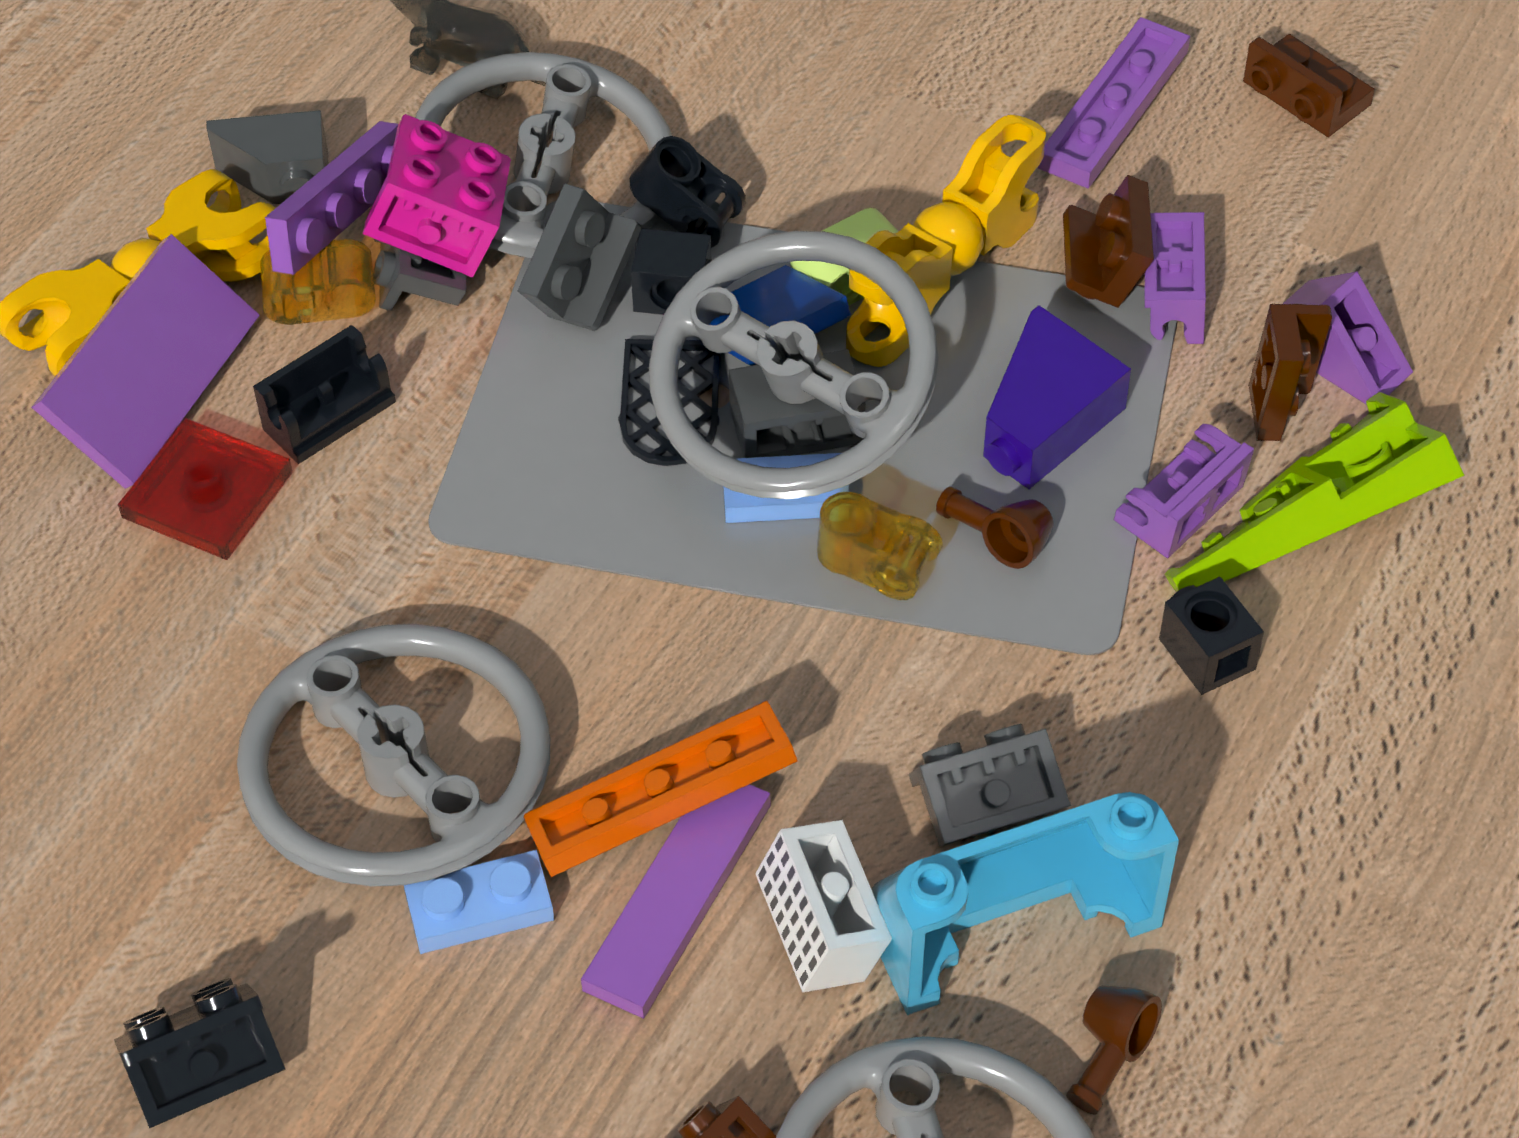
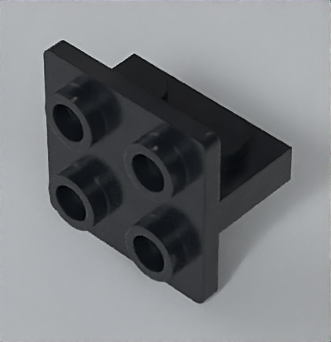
[114,978,286,1128]

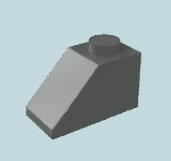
[206,110,329,204]

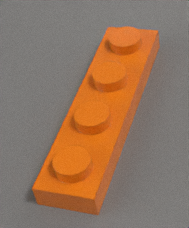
[523,701,798,877]

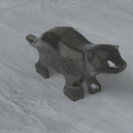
[390,0,546,99]

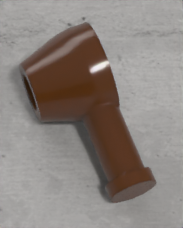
[936,486,1054,569]
[1066,985,1162,1115]

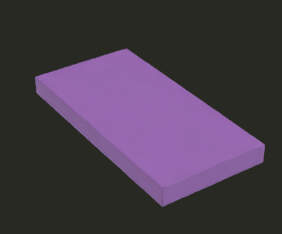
[31,234,260,489]

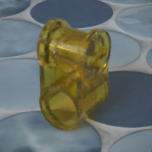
[817,492,943,600]

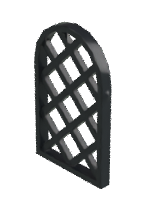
[618,339,720,466]

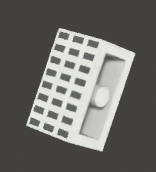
[755,820,892,993]

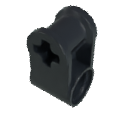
[629,136,746,248]

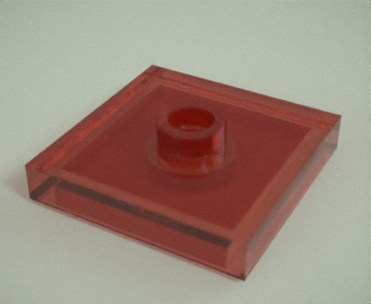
[118,418,293,560]

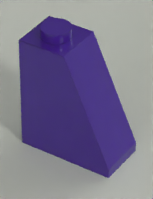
[983,305,1131,490]

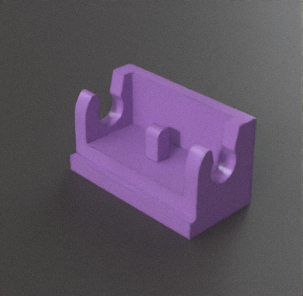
[1145,212,1206,344]
[1114,424,1254,559]

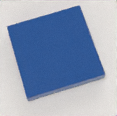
[709,265,851,366]

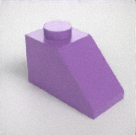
[1283,271,1413,405]

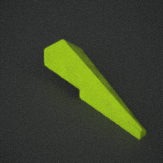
[1164,392,1465,592]

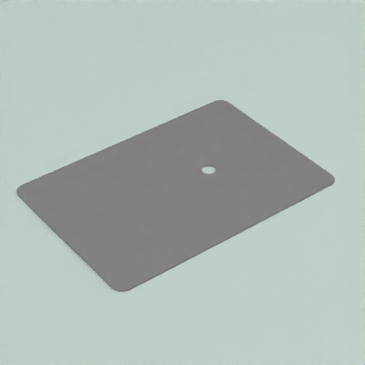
[428,200,1177,655]

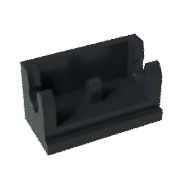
[253,325,396,464]

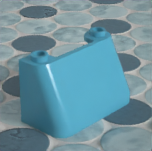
[871,792,1179,1015]

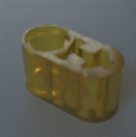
[260,239,376,325]

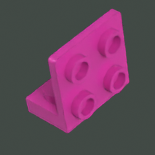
[363,114,511,278]

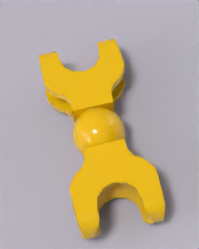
[846,115,1046,367]
[0,169,276,376]

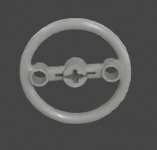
[415,52,672,259]
[649,231,938,499]
[237,624,550,886]
[776,1036,1094,1138]

